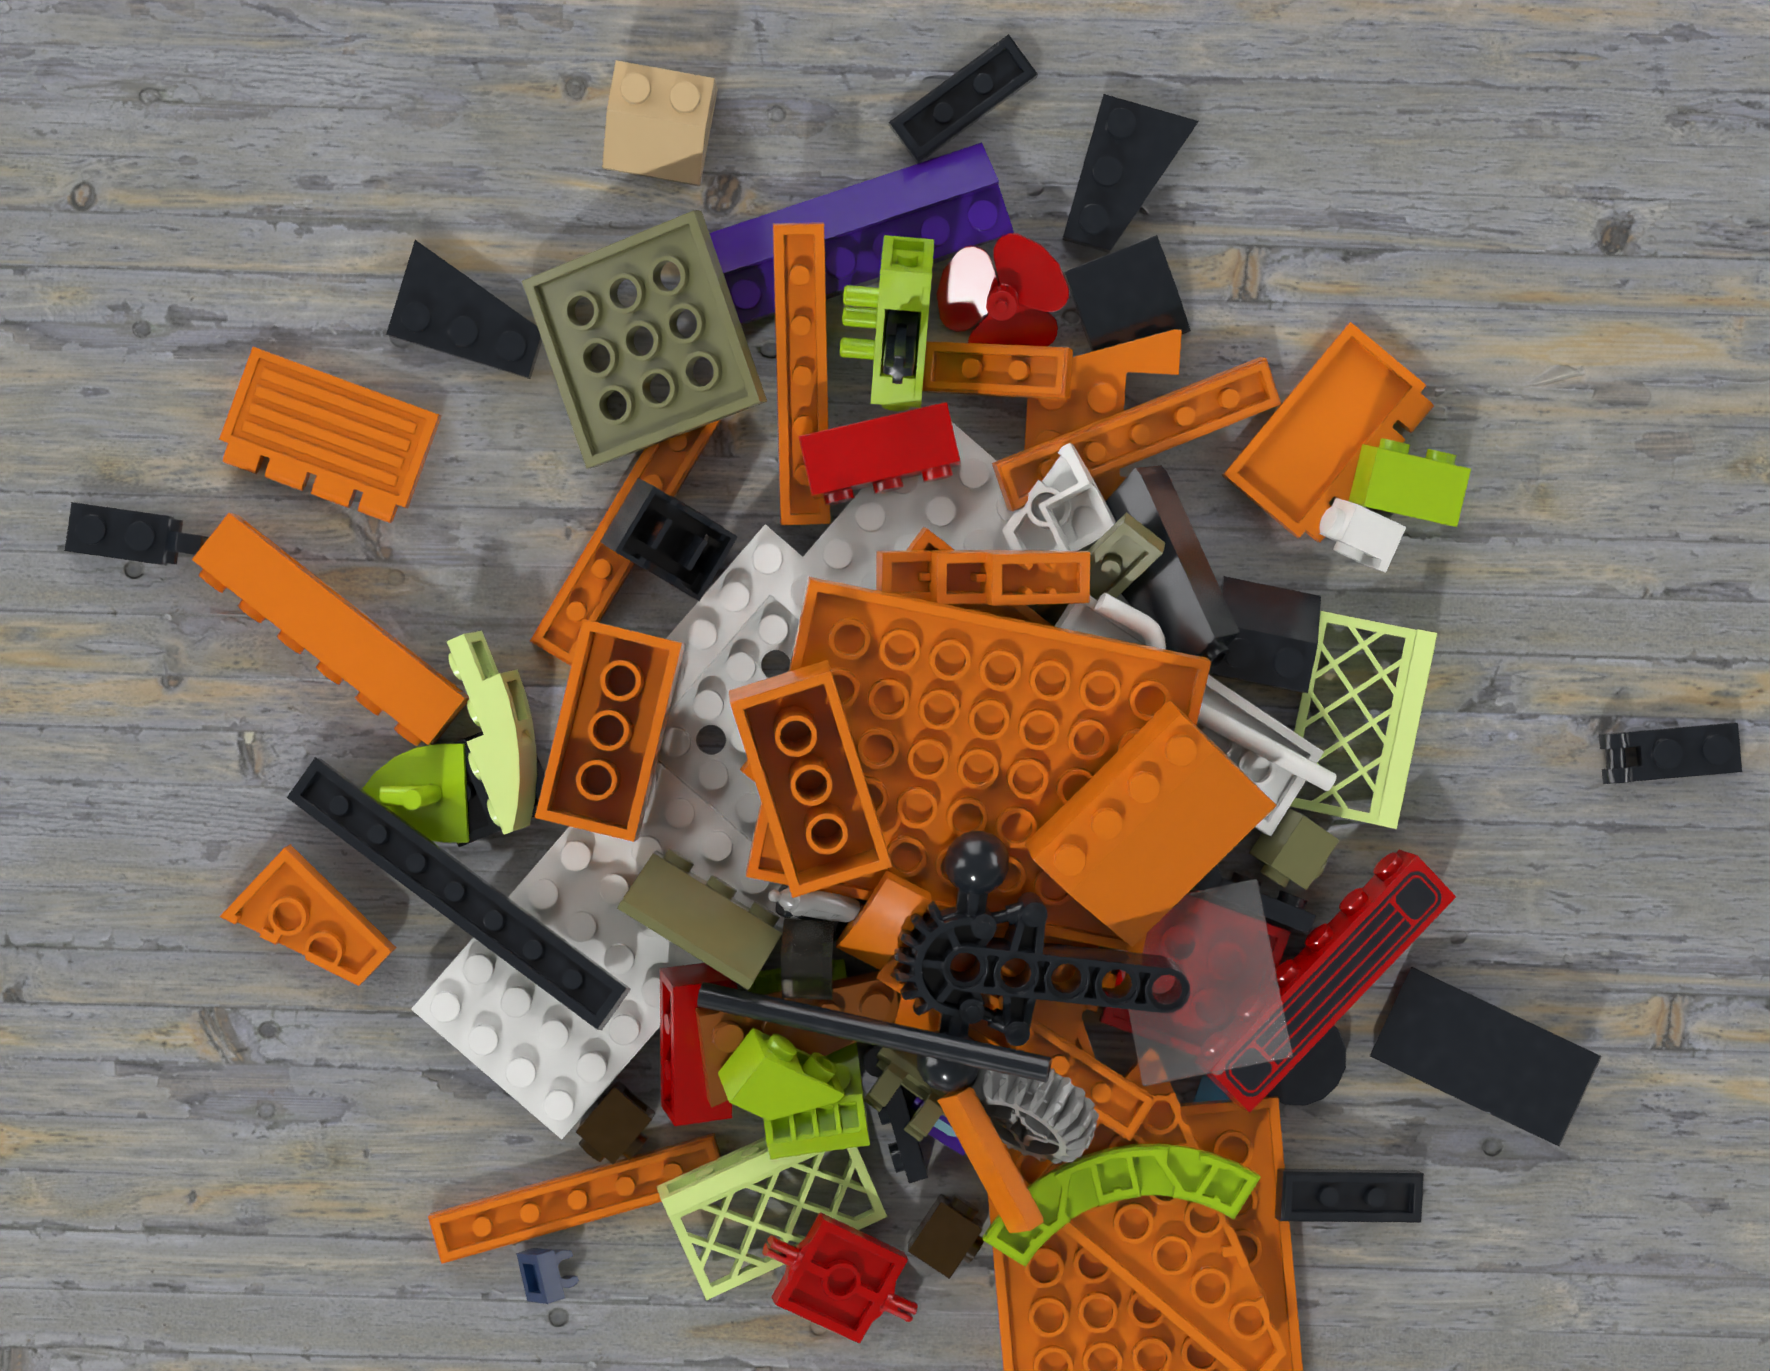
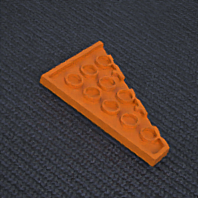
[1037,1046,1287,1371]

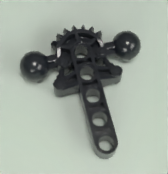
[894,830,1190,1093]

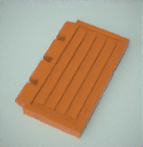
[1222,322,1434,543]
[219,347,442,523]

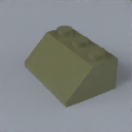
[617,848,784,990]

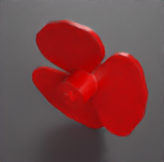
[936,233,1069,347]

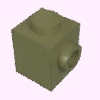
[1249,808,1339,890]

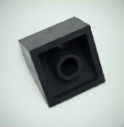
[1209,576,1321,693]

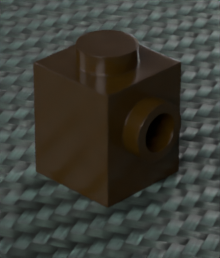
[576,1081,656,1164]
[908,1194,984,1279]

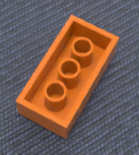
[535,619,686,842]
[729,660,892,898]

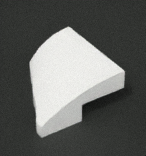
[1002,443,1116,551]

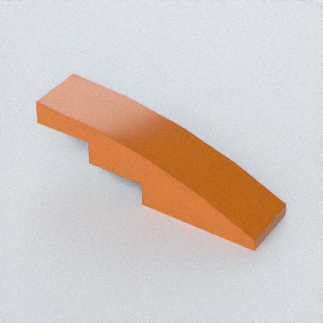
[876,550,1090,606]

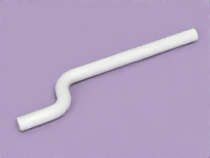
[1095,593,1336,791]

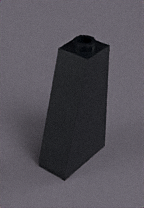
[1105,465,1240,669]

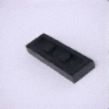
[889,34,1038,164]
[1275,1169,1424,1223]

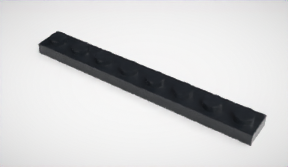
[286,757,631,1030]

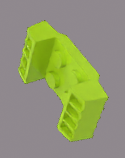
[747,959,870,1160]

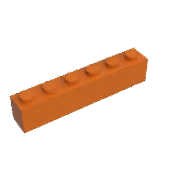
[192,513,469,746]

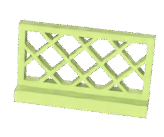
[1290,611,1437,829]
[656,1137,887,1300]

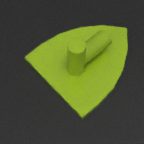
[362,743,469,843]

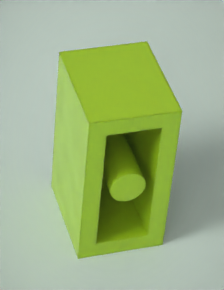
[1349,438,1471,527]

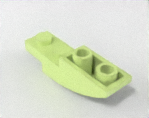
[447,631,537,835]

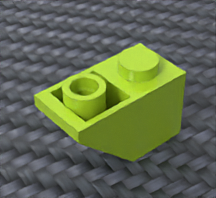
[718,1028,844,1121]

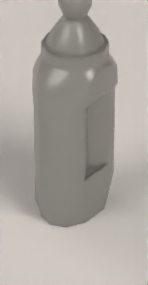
[768,887,860,922]

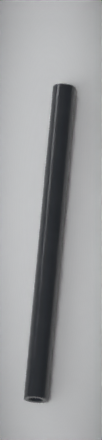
[697,982,1052,1083]

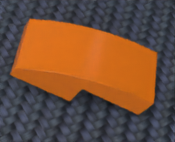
[836,870,932,970]

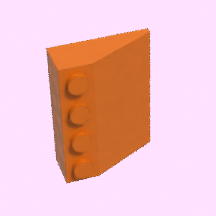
[1025,700,1277,947]

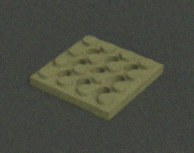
[522,210,767,469]

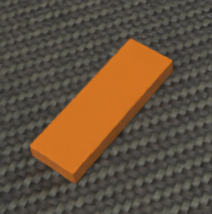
[922,341,1073,400]
[937,1087,1044,1233]

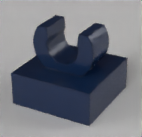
[516,1248,579,1304]

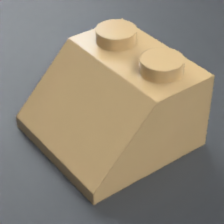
[602,60,718,186]

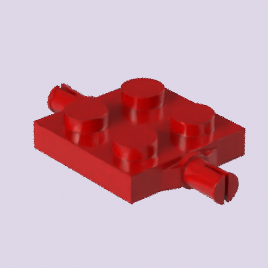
[762,1212,918,1344]

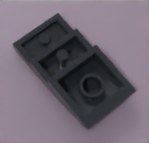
[1370,967,1602,1146]

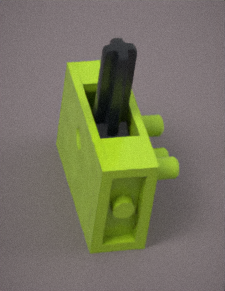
[839,235,934,411]

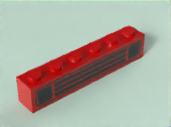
[1195,849,1456,1113]

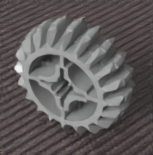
[968,1068,1099,1164]

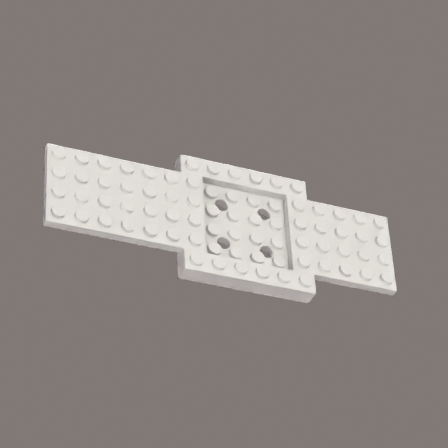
[411,422,1022,1139]

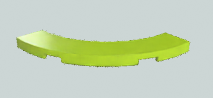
[982,1143,1261,1267]

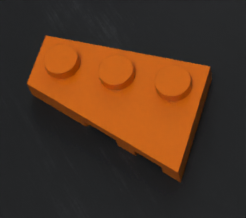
[220,844,397,986]

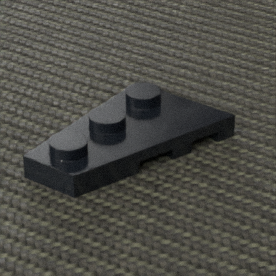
[1062,94,1199,253]
[386,240,542,379]

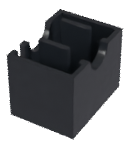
[600,478,738,602]

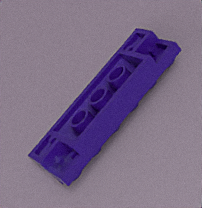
[709,142,1014,325]

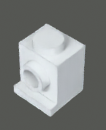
[1319,498,1406,573]

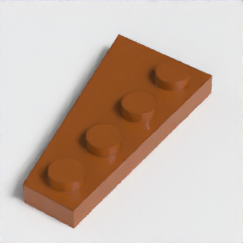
[695,971,899,1108]

